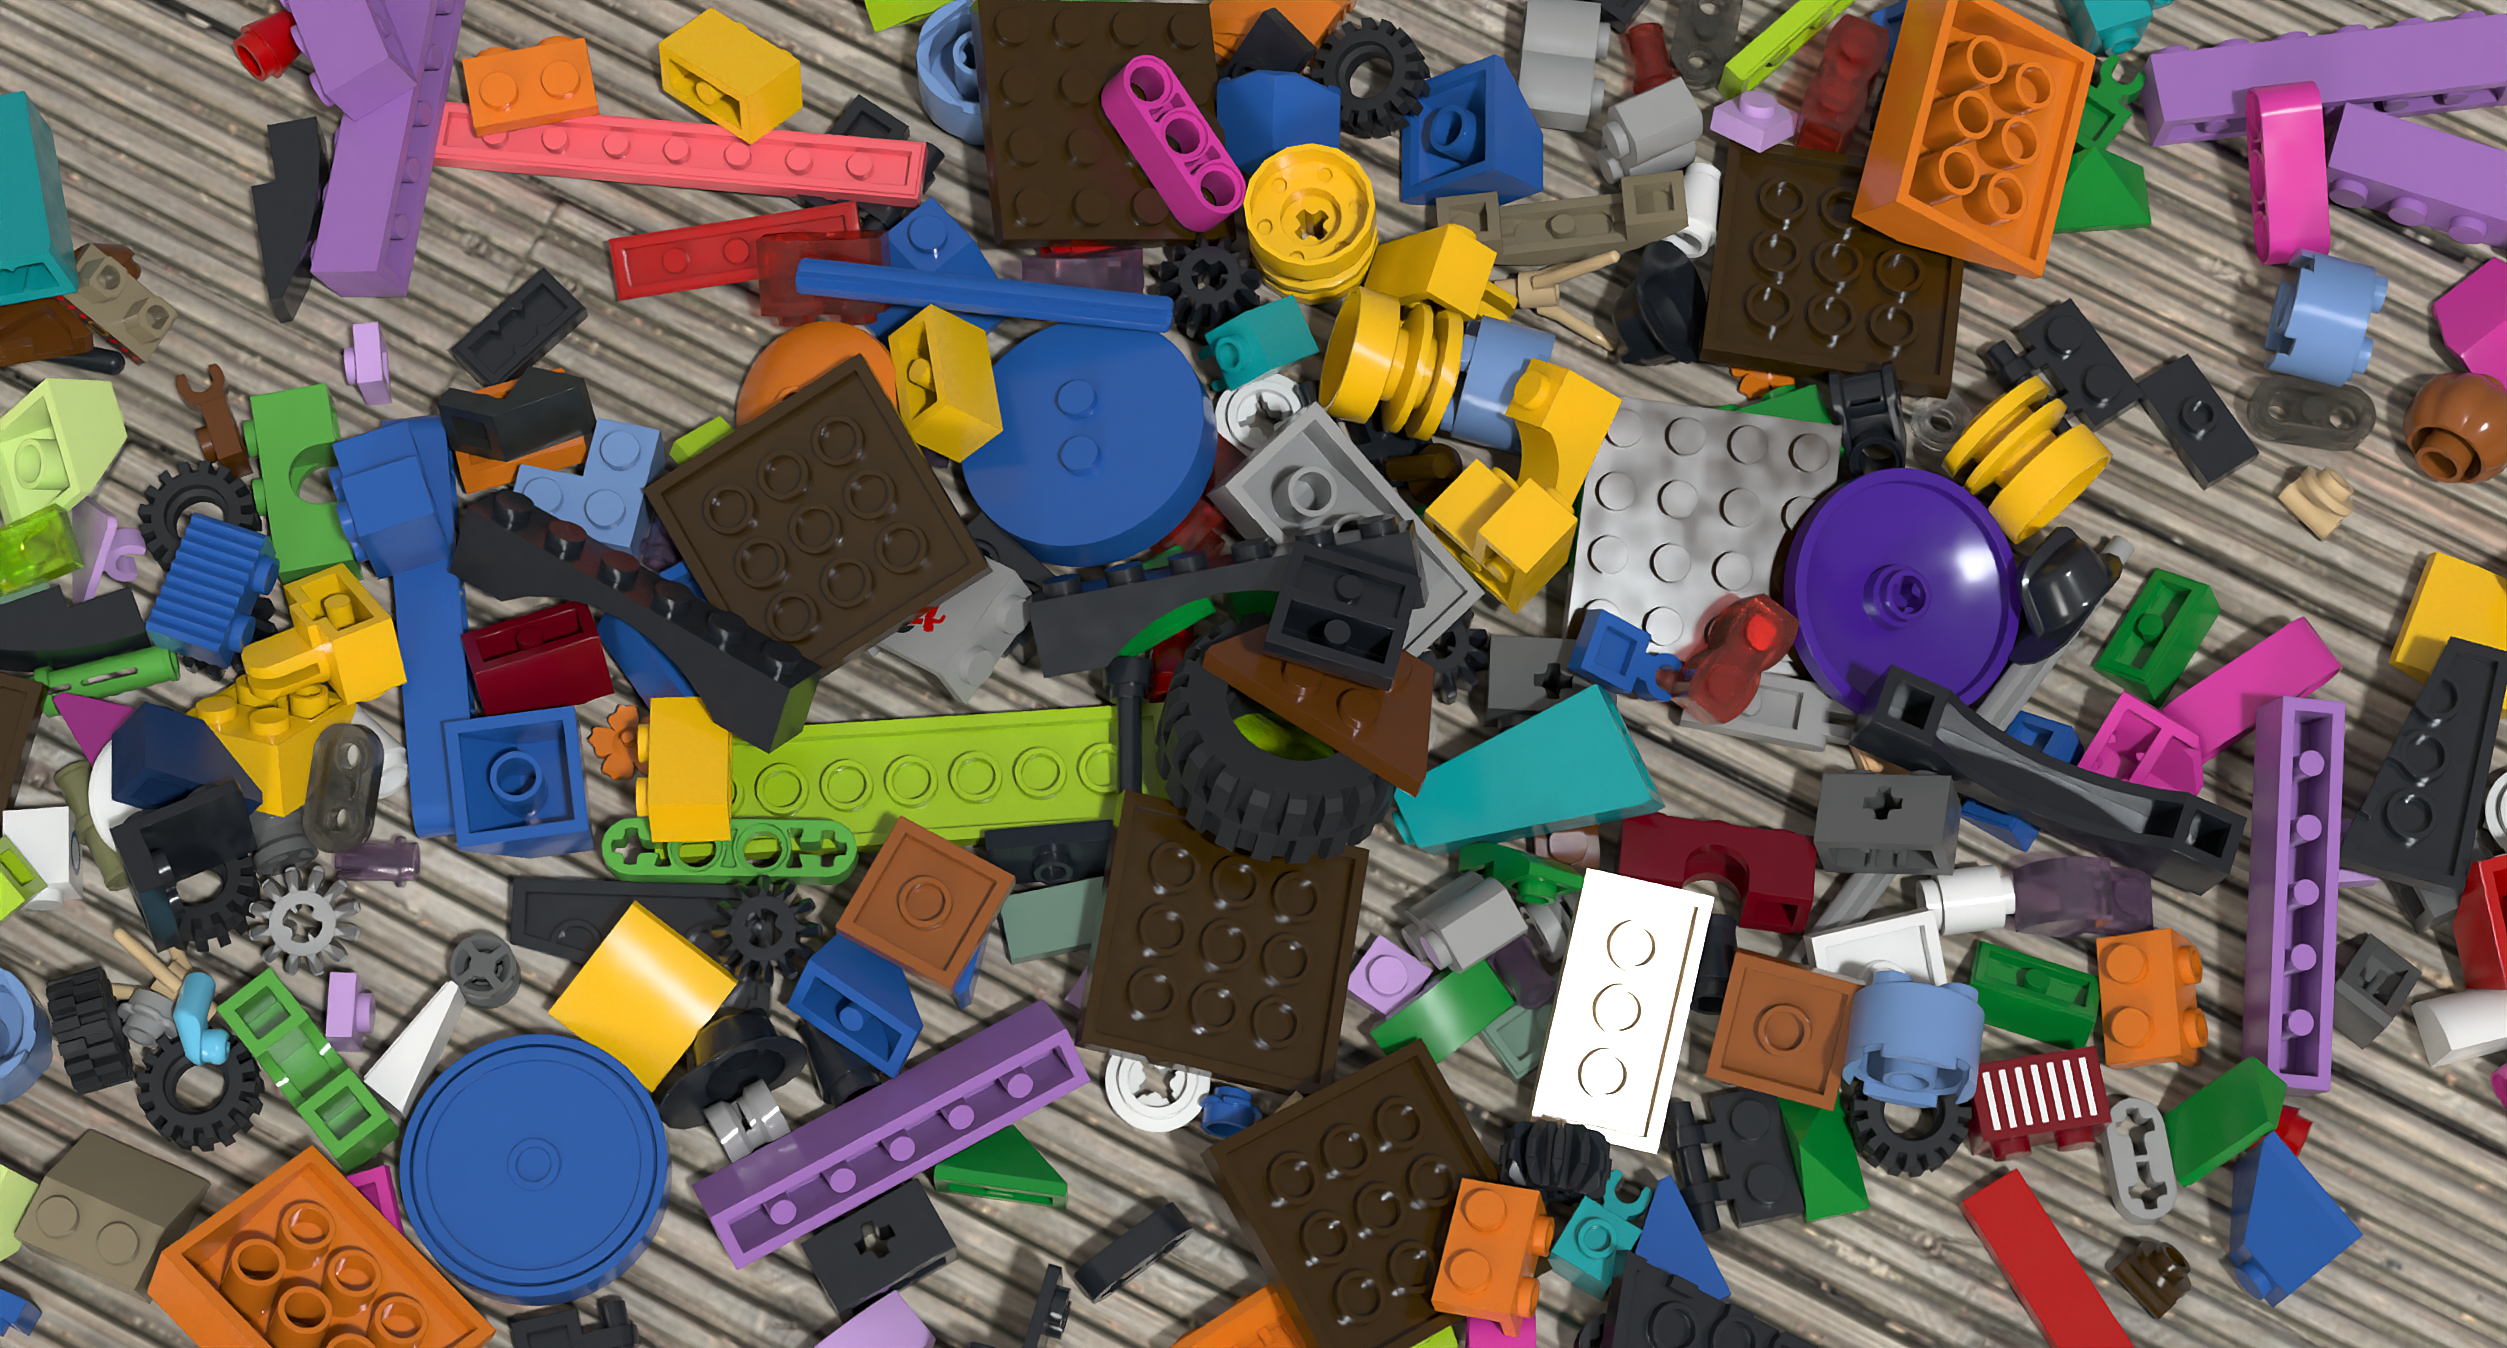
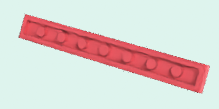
[433,101,928,208]

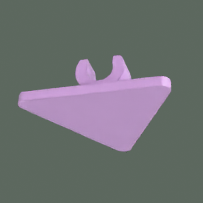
[72,496,146,606]

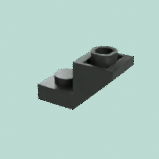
[437,366,597,462]

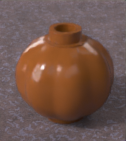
[2403,372,2507,484]

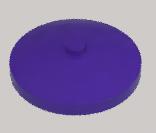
[1783,468,2021,714]

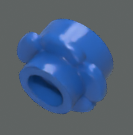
[1199,1086,1263,1139]

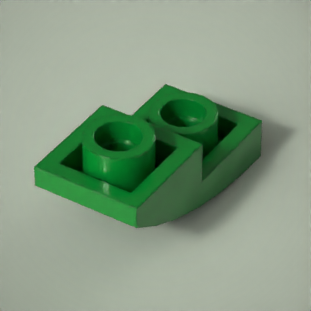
[1458,843,1584,906]
[1370,958,1515,1064]

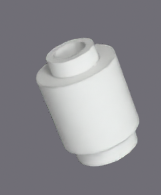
[1916,864,2015,936]

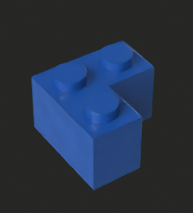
[328,420,453,580]

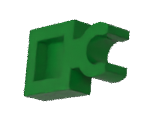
[2073,54,2147,154]

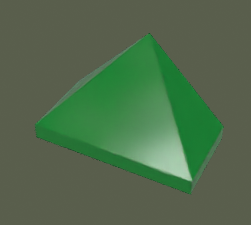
[2053,146,2152,234]
[1777,1091,1870,1224]
[934,1124,1068,1210]

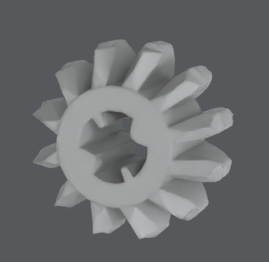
[249,866,361,976]

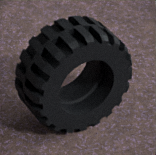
[1155,611,1397,864]

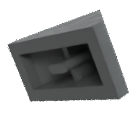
[2333,933,2422,1050]

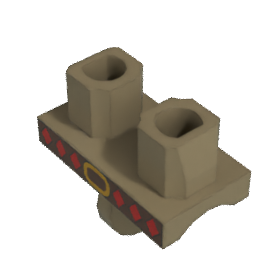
[53,243,179,366]

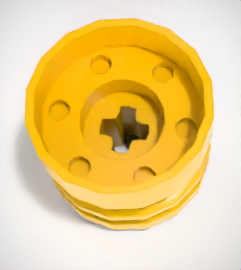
[1243,143,1379,305]
[1318,286,1464,441]
[1941,376,2113,544]

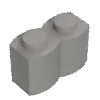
[1516,0,1610,133]
[1596,76,1703,191]
[1401,870,1528,974]

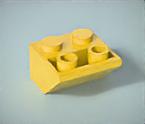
[185,674,357,817]

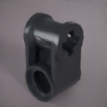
[1829,360,1907,478]

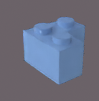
[513,418,667,562]

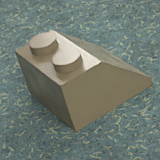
[14,1130,211,1304]

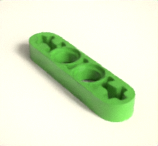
[601,818,859,885]

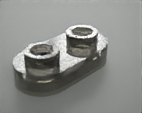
[1668,0,1743,91]
[2247,375,2376,451]
[303,723,384,853]

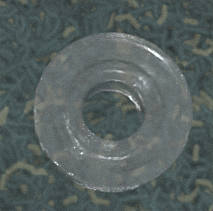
[1910,392,1973,453]

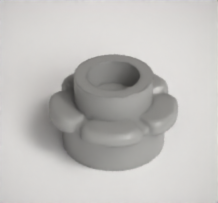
[117,989,178,1048]

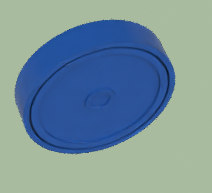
[962,322,1218,567]
[399,1034,672,1306]

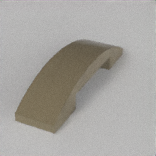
[1436,170,1689,266]

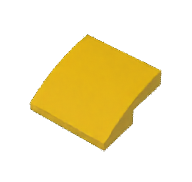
[2388,552,2507,719]
[548,900,738,1093]

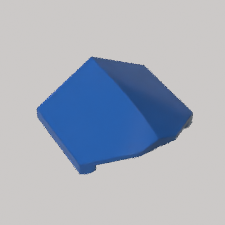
[1217,69,1342,175]

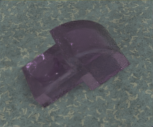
[1022,247,1145,322]
[2013,856,2154,939]

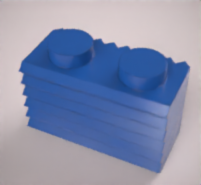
[145,512,280,669]

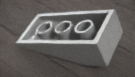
[1207,401,1485,657]

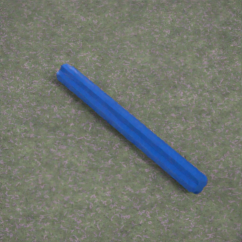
[795,258,1174,333]

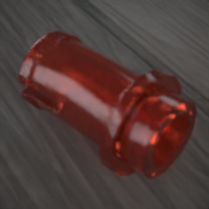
[1624,22,1679,95]

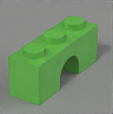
[243,383,364,585]
[216,967,401,1176]

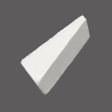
[363,980,466,1123]

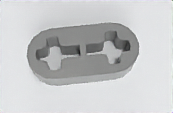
[2100,1098,2177,1226]

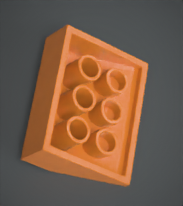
[1852,0,2096,279]
[147,1145,496,1348]

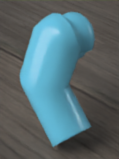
[173,972,230,1067]

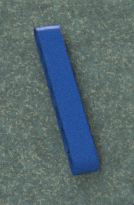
[382,414,476,839]

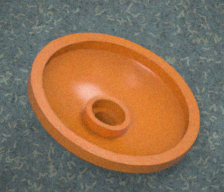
[736,321,901,430]

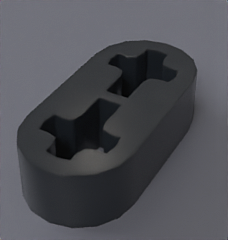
[1073,1202,1194,1304]

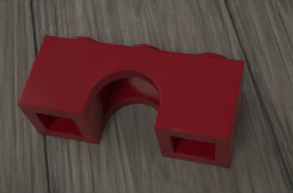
[1614,812,1816,936]

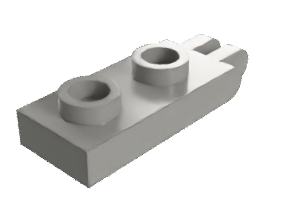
[1679,661,1857,752]

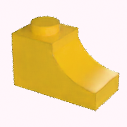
[1505,358,1622,505]

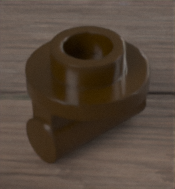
[1386,443,1463,506]
[2111,1240,2191,1320]

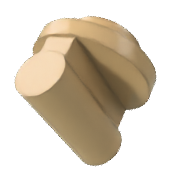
[2278,466,2355,541]

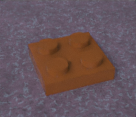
[835,816,1016,995]
[1705,947,1866,1111]

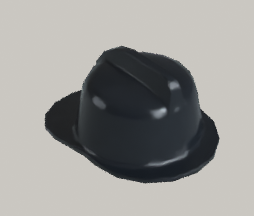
[1611,240,1707,366]
[2008,526,2124,666]
[659,1008,807,1130]

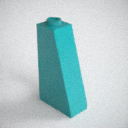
[0,91,79,306]
[1392,684,1666,856]

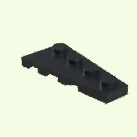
[2339,636,2507,898]
[510,878,777,1018]
[1601,1249,1818,1348]

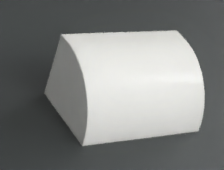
[2411,989,2507,1068]

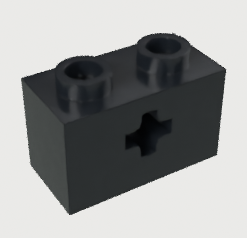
[800,1178,959,1324]

